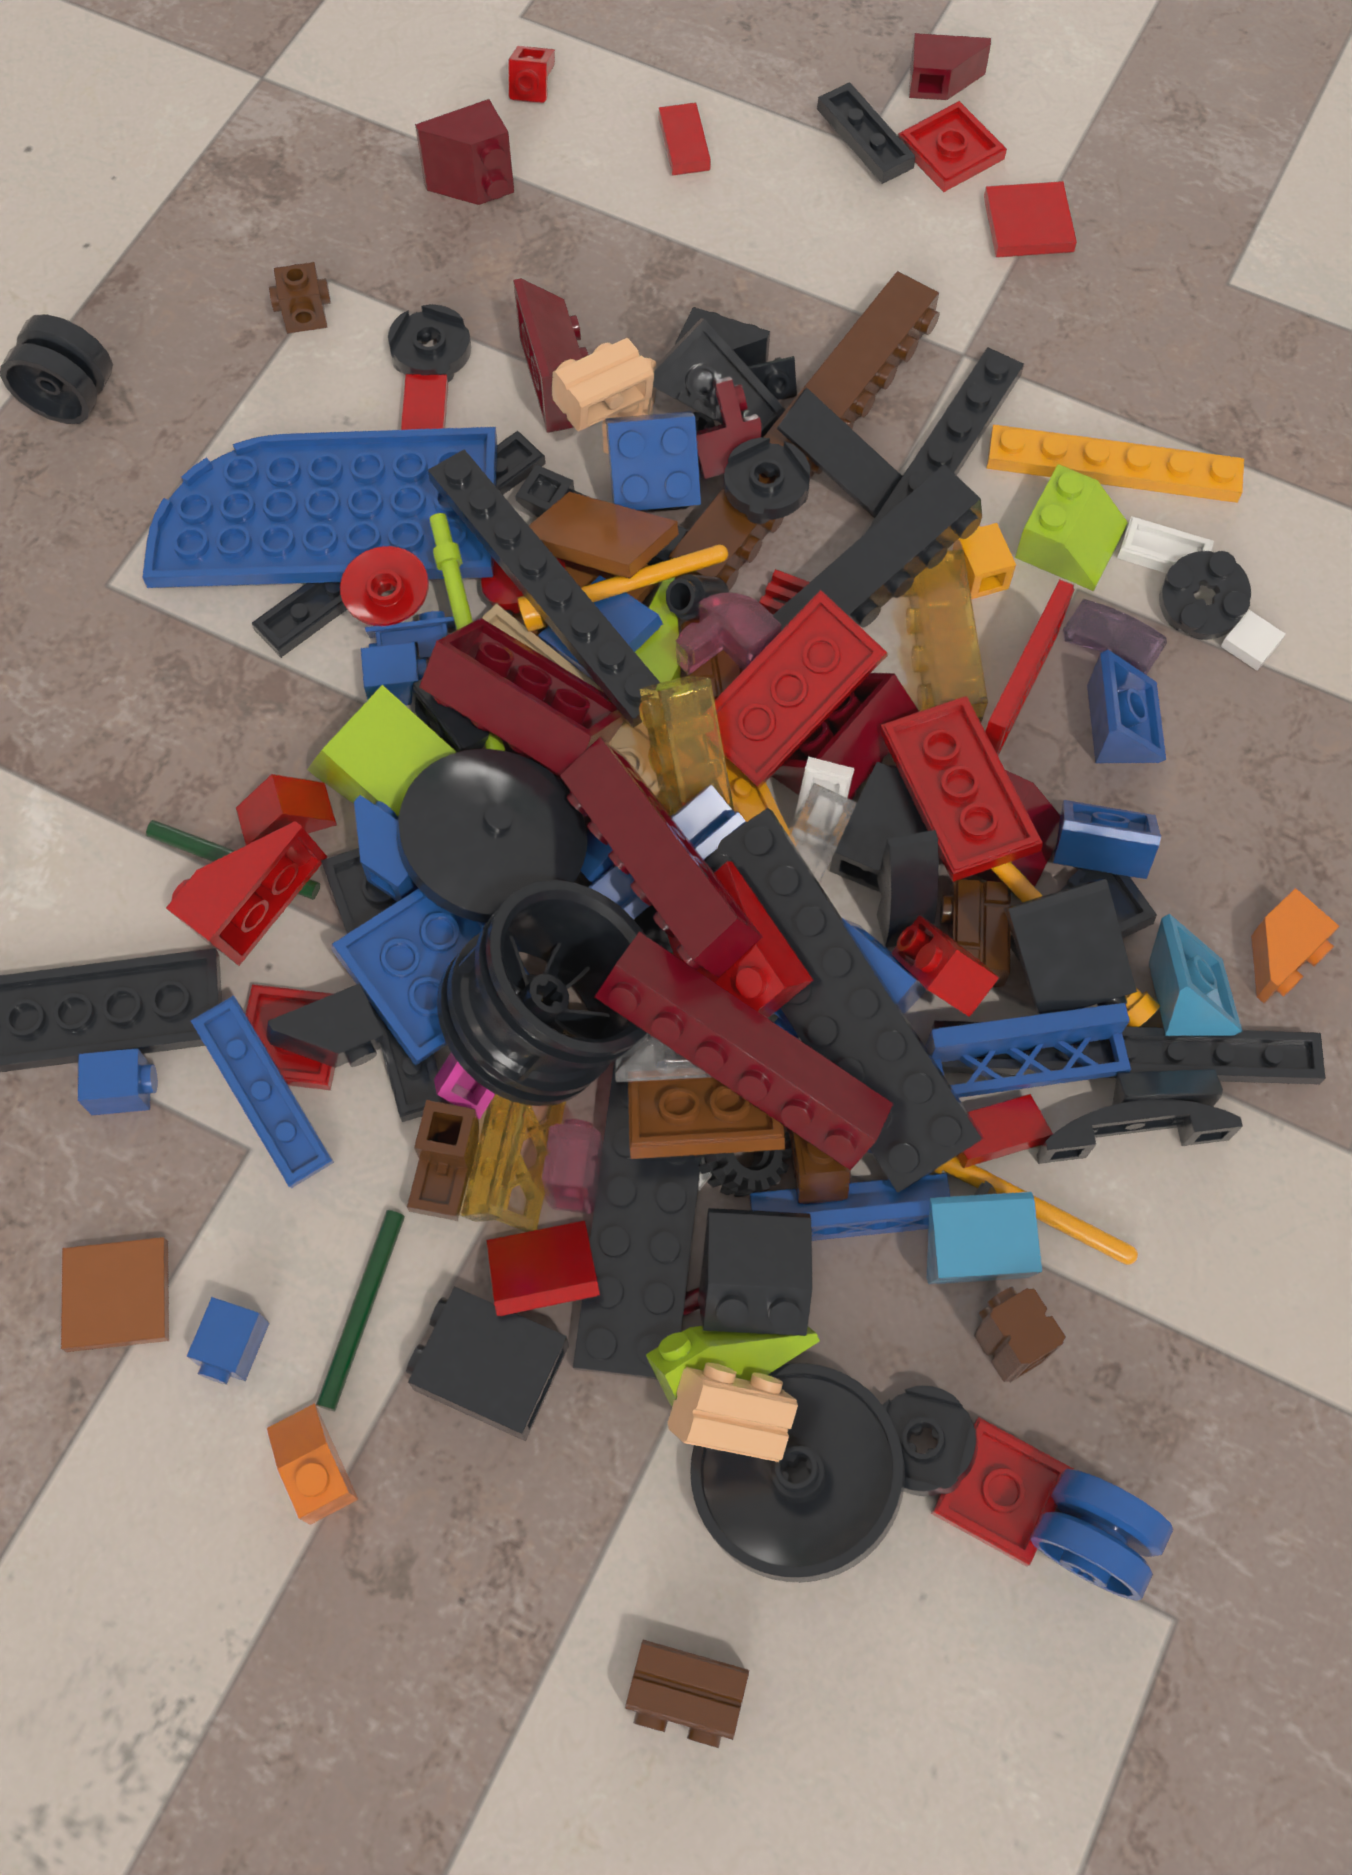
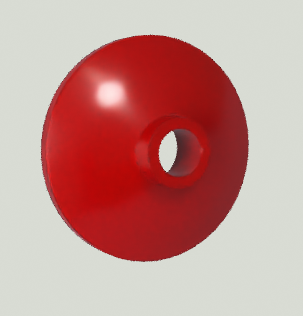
[340,546,429,626]

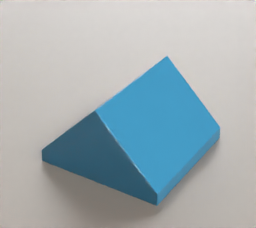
[1148,914,1242,1036]
[926,1192,1042,1284]

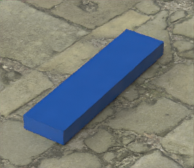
[191,995,334,1189]

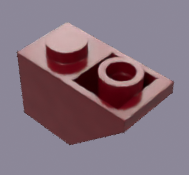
[909,33,991,100]

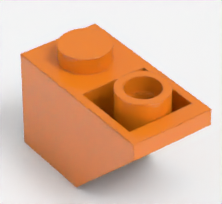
[1251,888,1339,1003]

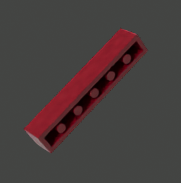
[560,737,763,978]
[595,932,893,1170]

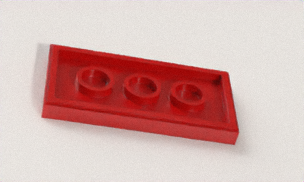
[985,579,1075,756]
[693,590,888,788]
[881,696,1043,882]

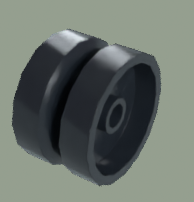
[0,314,113,424]

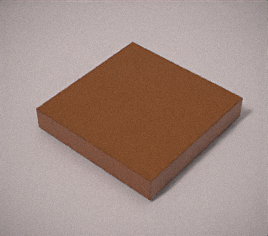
[61,1237,169,1352]

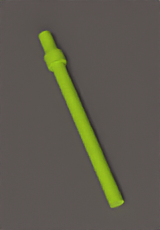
[429,513,505,751]

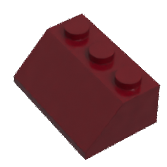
[513,278,588,433]
[771,673,920,804]

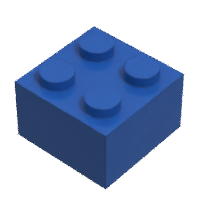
[605,411,701,510]

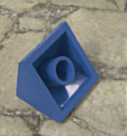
[1087,650,1166,763]
[1053,800,1161,879]

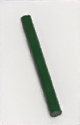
[146,820,320,900]
[316,1210,405,1412]

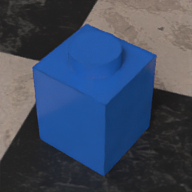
[361,642,427,705]
[78,1048,158,1116]
[187,1297,270,1385]

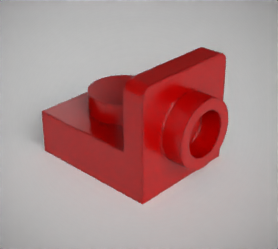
[509,46,555,103]

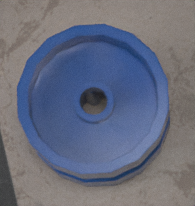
[1030,1469,1173,1601]

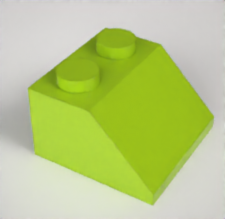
[1015,464,1128,591]

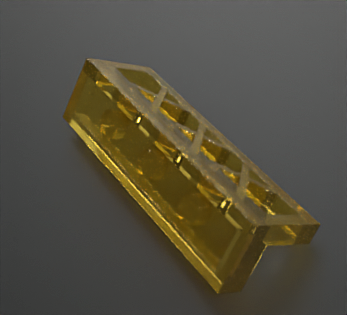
[460,1094,566,1232]

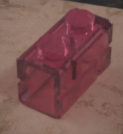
[542,1119,603,1214]

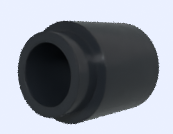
[666,574,730,621]

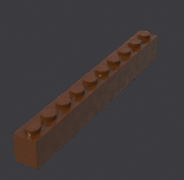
[669,271,940,591]

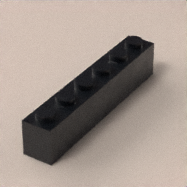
[744,464,982,660]

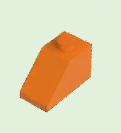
[267,1403,358,1525]

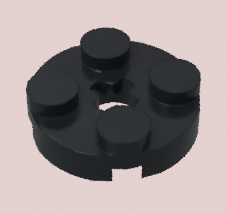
[388,304,472,382]
[724,437,810,524]
[1159,551,1251,640]
[883,1385,978,1496]

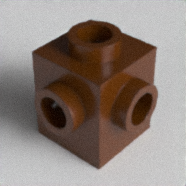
[269,262,331,334]

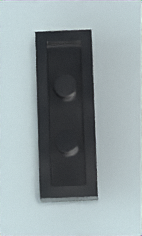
[817,82,916,184]

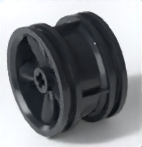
[437,880,647,1106]

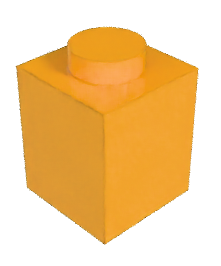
[950,523,1016,600]

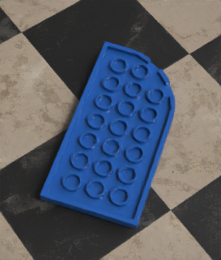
[142,427,497,588]

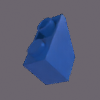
[354,795,419,902]

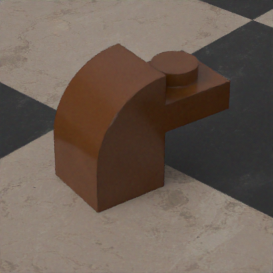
[407,1100,479,1221]

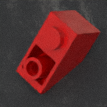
[891,915,999,1017]

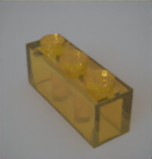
[639,676,734,816]

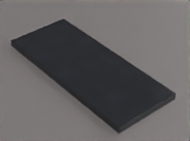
[777,387,903,518]

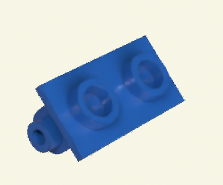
[365,611,456,659]

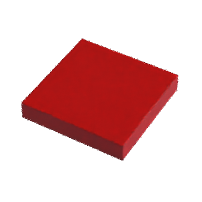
[898,101,1007,192]
[984,181,1077,257]
[246,984,335,1091]
[486,1220,600,1316]
[931,1417,1074,1567]

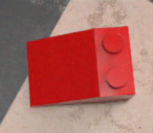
[166,821,327,966]
[668,861,814,1018]

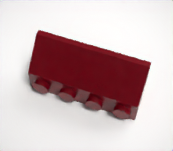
[419,618,626,778]

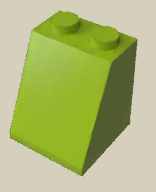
[307,685,457,816]

